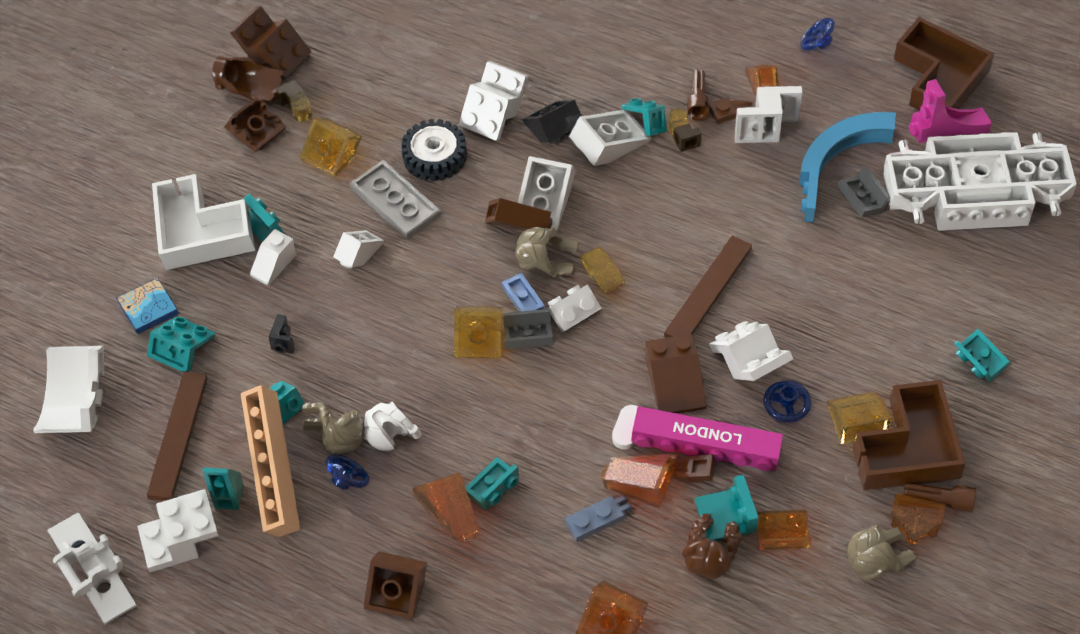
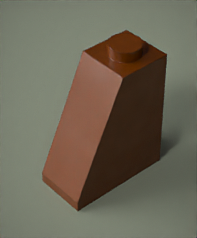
[484,198,553,231]

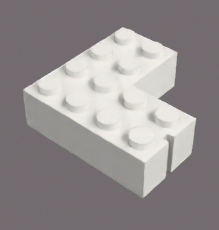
[152,174,255,270]

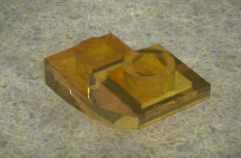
[580,247,625,294]

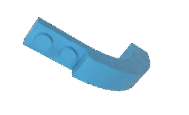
[799,112,896,222]

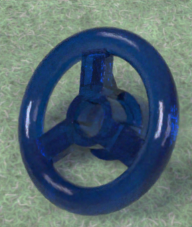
[800,17,835,51]
[763,380,812,422]
[325,454,370,490]

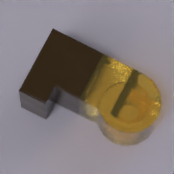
[276,79,312,122]
[668,109,702,152]

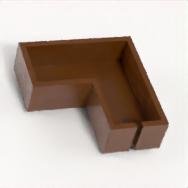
[894,17,994,111]
[853,380,965,490]

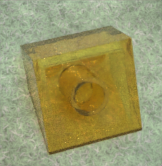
[299,118,362,177]
[454,306,503,358]
[827,392,891,443]

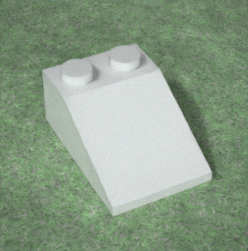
[569,110,651,166]
[518,156,576,231]

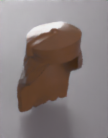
[212,56,284,103]

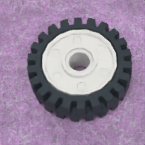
[401,119,467,181]

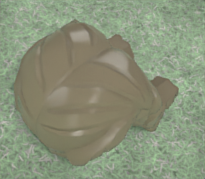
[515,227,579,278]
[302,402,364,454]
[847,524,916,581]

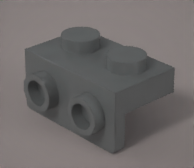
[837,167,890,218]
[503,309,553,349]

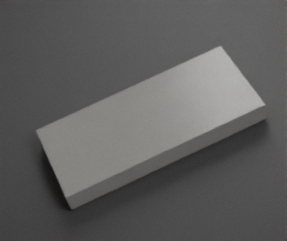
[349,160,441,239]

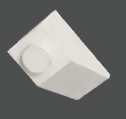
[250,229,296,286]
[333,230,384,269]

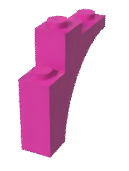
[909,79,992,144]

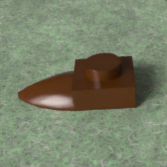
[709,97,753,125]
[664,454,715,482]

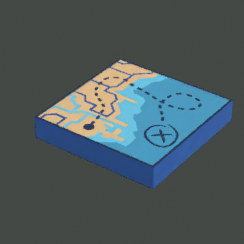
[116,277,179,334]

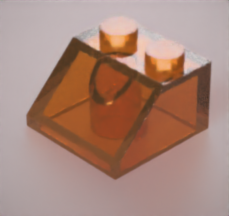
[576,581,649,634]

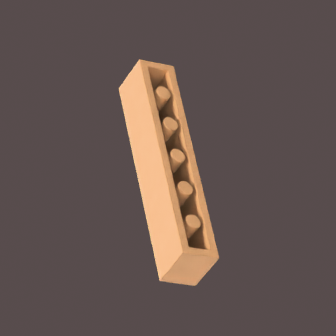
[241,385,300,537]

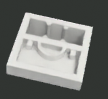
[459,61,528,141]
[735,86,802,143]
[709,321,793,381]
[137,489,218,572]

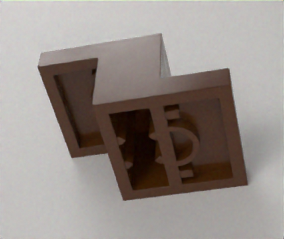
[230,5,312,79]

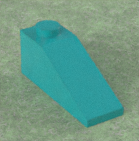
[202,467,244,510]

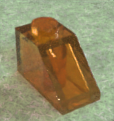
[746,64,780,95]

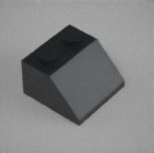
[522,99,582,144]

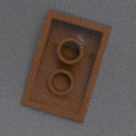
[645,334,707,414]

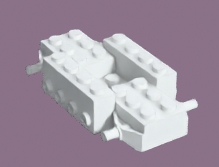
[883,132,1077,231]

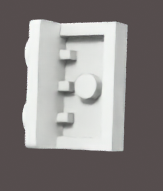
[547,284,602,333]

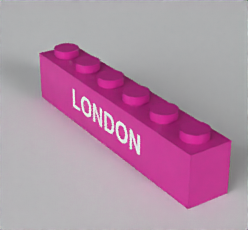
[631,406,783,471]

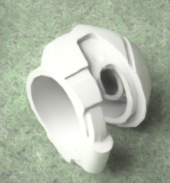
[364,401,422,451]

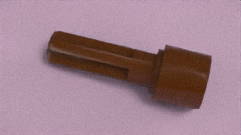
[687,69,709,121]
[904,482,976,513]

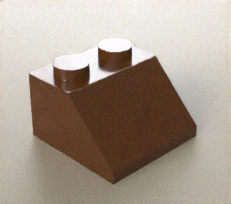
[363,552,427,619]

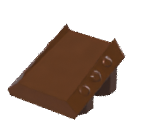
[224,100,287,152]

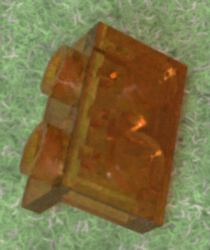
[756,510,811,551]

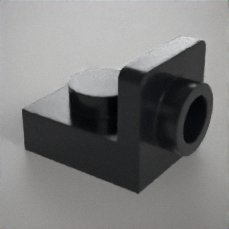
[268,314,295,354]

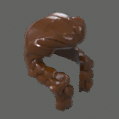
[682,514,742,579]

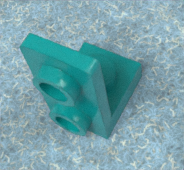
[622,98,667,136]

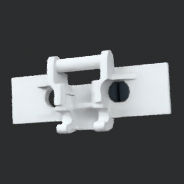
[47,512,137,625]

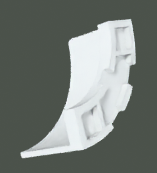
[34,346,104,433]

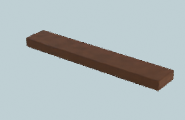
[664,235,752,338]
[147,371,208,501]

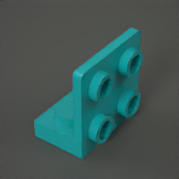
[147,317,215,372]
[695,475,758,541]

